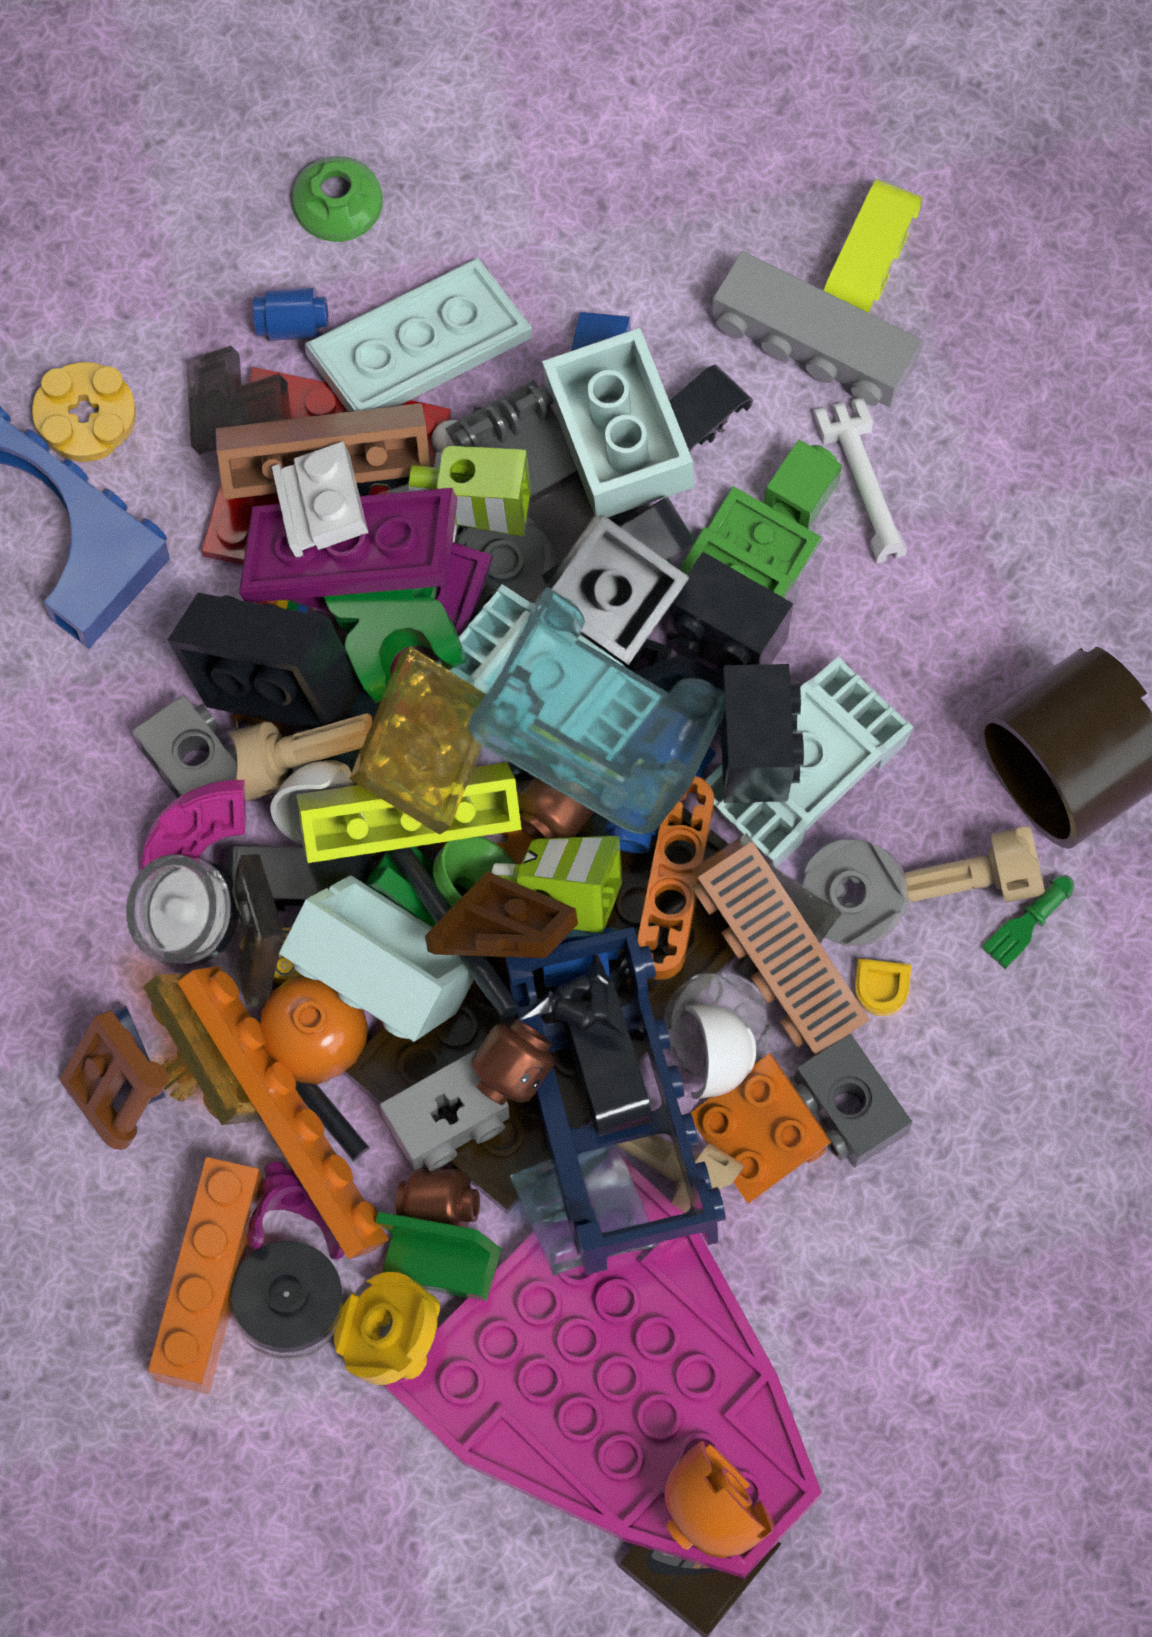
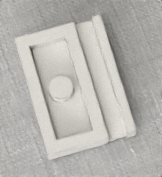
[272,441,368,558]

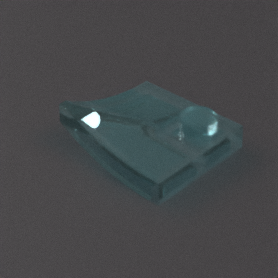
[510,1144,658,1276]

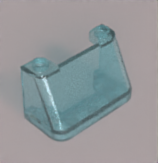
[468,587,725,834]

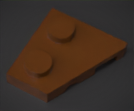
[425,871,578,958]

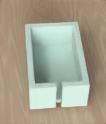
[279,875,474,1042]

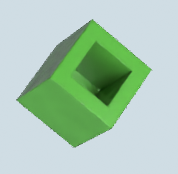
[764,439,842,529]

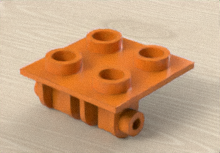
[691,1053,832,1204]

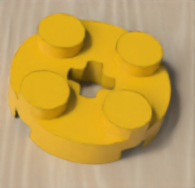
[32,362,136,462]
[334,1272,440,1385]

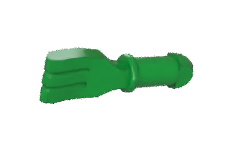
[982,875,1074,969]

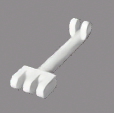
[813,398,907,564]

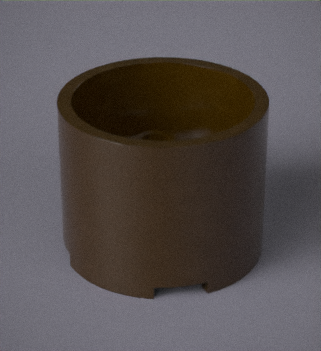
[978,647,1152,849]

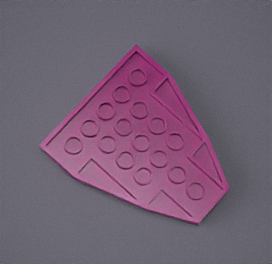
[383,1149,822,1578]

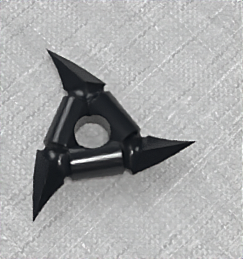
[520,954,629,1038]

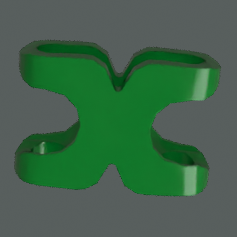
[324,587,467,704]

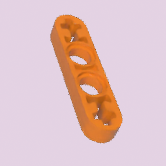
[637,776,714,980]

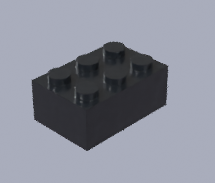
[167,593,363,729]

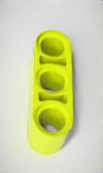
[824,179,923,313]

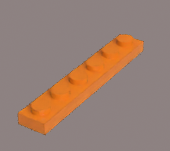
[177,966,389,1260]

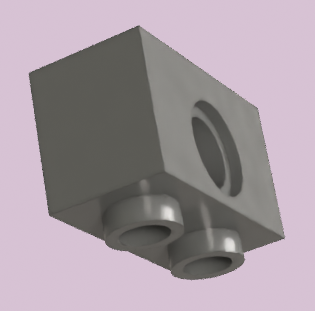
[132,695,237,798]
[794,1033,913,1168]

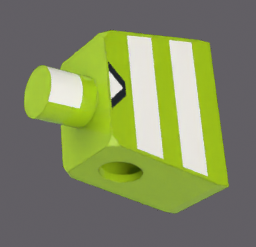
[409,446,531,537]
[492,836,622,933]

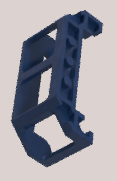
[505,927,726,1275]

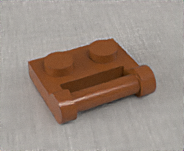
[59,1010,169,1150]

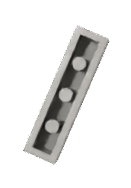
[711,250,922,408]

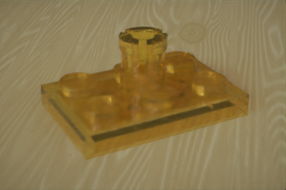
[349,646,499,835]
[142,973,263,1125]

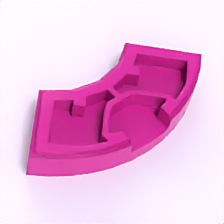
[140,780,247,876]

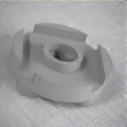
[799,839,909,946]

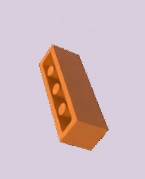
[148,1157,264,1394]

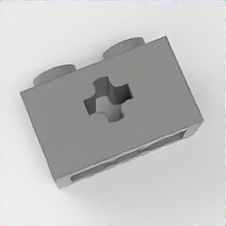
[380,1050,509,1171]

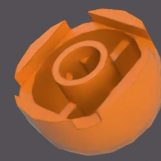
[260,975,368,1084]
[665,1441,775,1558]

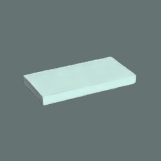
[305,257,532,412]

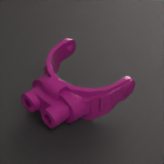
[247,1162,345,1260]

